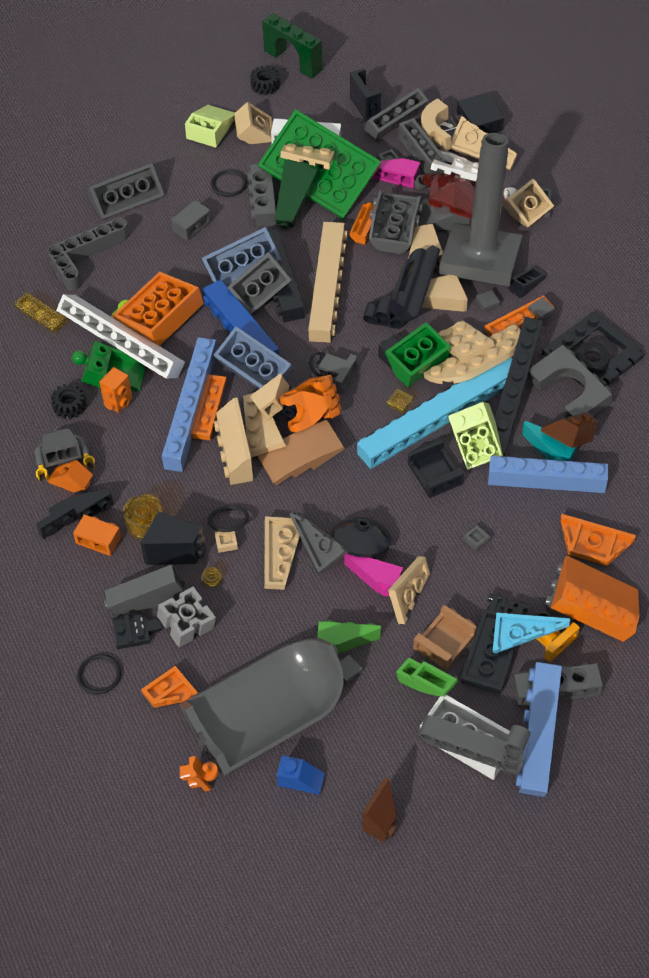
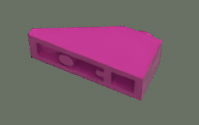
[372,158,420,188]
[344,554,403,596]

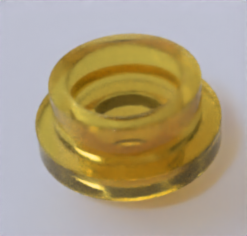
[202,567,222,587]

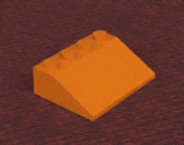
[112,272,204,346]
[551,556,640,642]

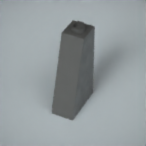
[104,564,188,616]

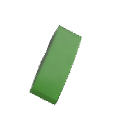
[396,658,458,697]

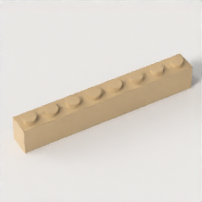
[308,222,348,343]

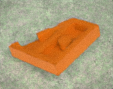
[141,666,198,708]

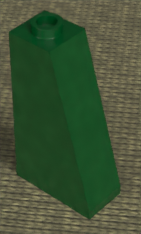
[275,160,320,229]

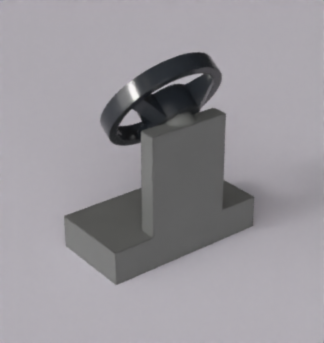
[309,352,358,394]

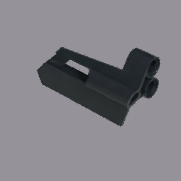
[363,245,441,329]

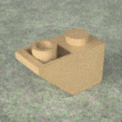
[250,374,290,420]

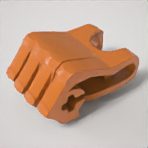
[279,375,342,432]

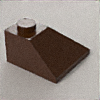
[362,777,398,843]

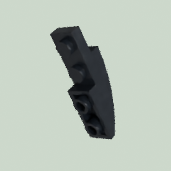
[36,490,113,539]

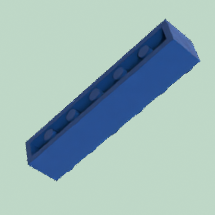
[202,279,279,355]

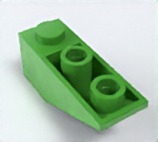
[317,620,381,654]

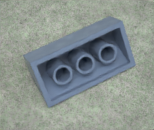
[202,226,281,286]
[213,326,292,390]

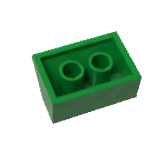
[385,322,451,388]

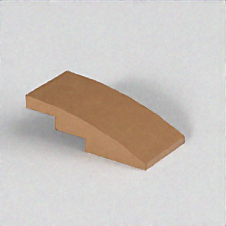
[258,420,345,486]

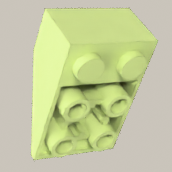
[185,105,235,148]
[448,402,503,470]

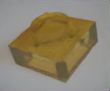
[387,389,413,414]

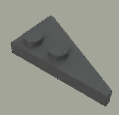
[289,512,349,573]

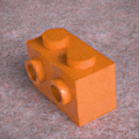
[99,367,133,413]

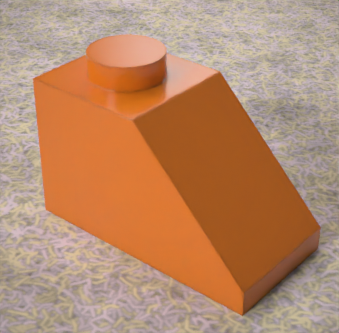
[48,460,93,492]

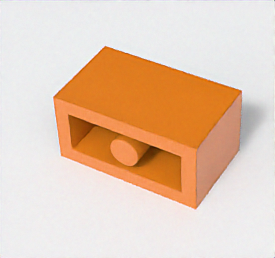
[73,515,122,556]

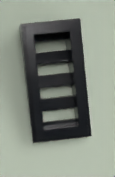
[508,267,546,298]

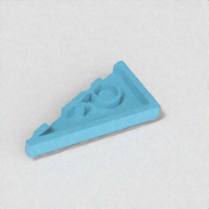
[493,613,570,653]

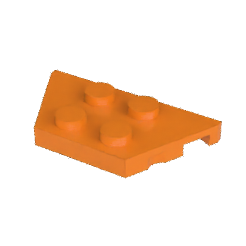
[560,514,636,566]

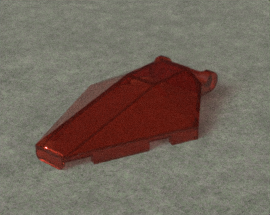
[423,172,476,219]

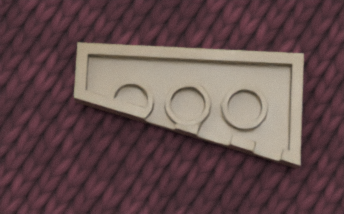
[451,116,518,171]
[243,392,286,457]
[264,516,300,590]

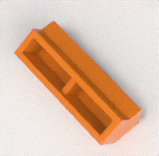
[349,202,374,245]

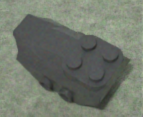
[369,191,423,254]

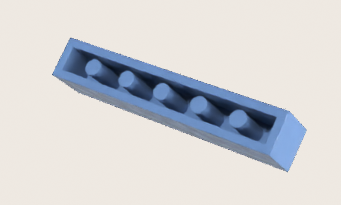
[488,456,608,493]
[516,662,562,797]

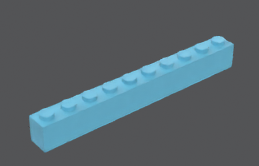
[357,358,512,469]

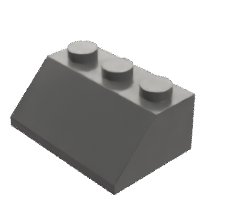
[227,251,292,315]

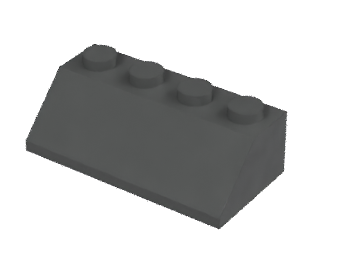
[86,163,164,220]

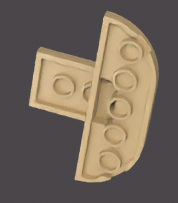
[423,321,520,384]

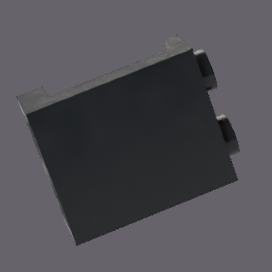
[350,68,381,122]
[457,92,504,134]
[408,440,464,498]

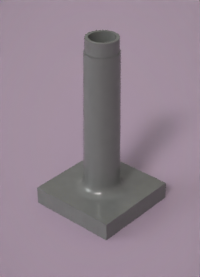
[439,133,523,286]

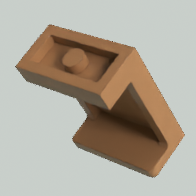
[413,605,477,671]

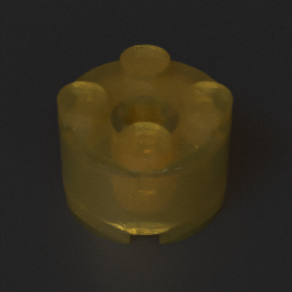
[123,494,164,540]

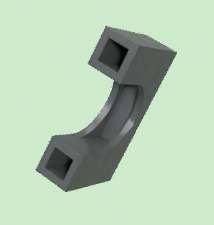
[528,345,612,418]

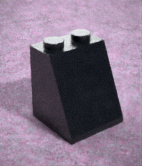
[140,511,206,565]

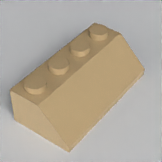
[214,398,253,485]

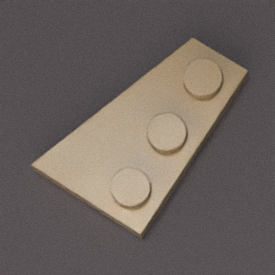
[281,144,335,169]
[388,556,430,624]

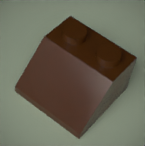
[541,412,599,448]

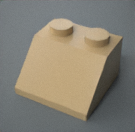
[234,102,273,144]
[502,179,554,228]

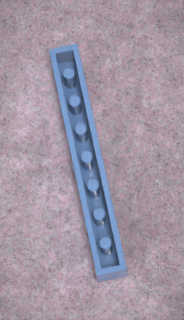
[162,337,217,472]

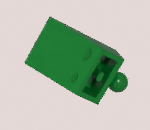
[72,341,145,391]

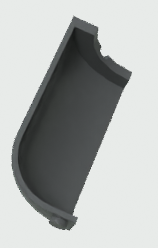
[178,638,344,775]

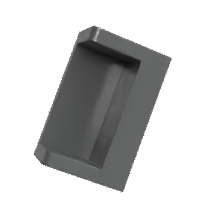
[171,200,212,241]

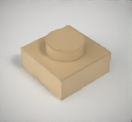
[215,531,238,553]

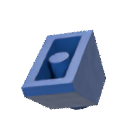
[277,756,325,795]

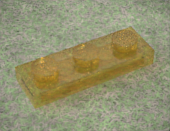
[14,292,66,333]

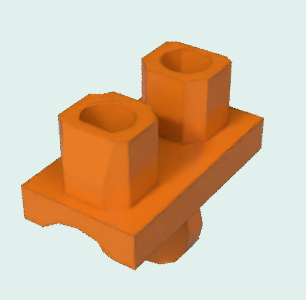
[180,756,219,792]

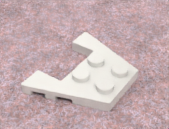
[430,148,478,181]

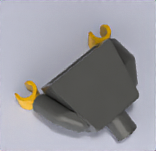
[34,429,95,481]

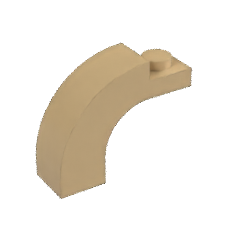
[421,98,451,152]

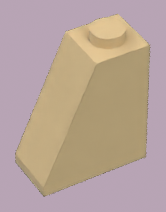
[408,224,443,272]
[422,275,468,311]

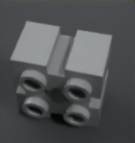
[157,586,216,648]

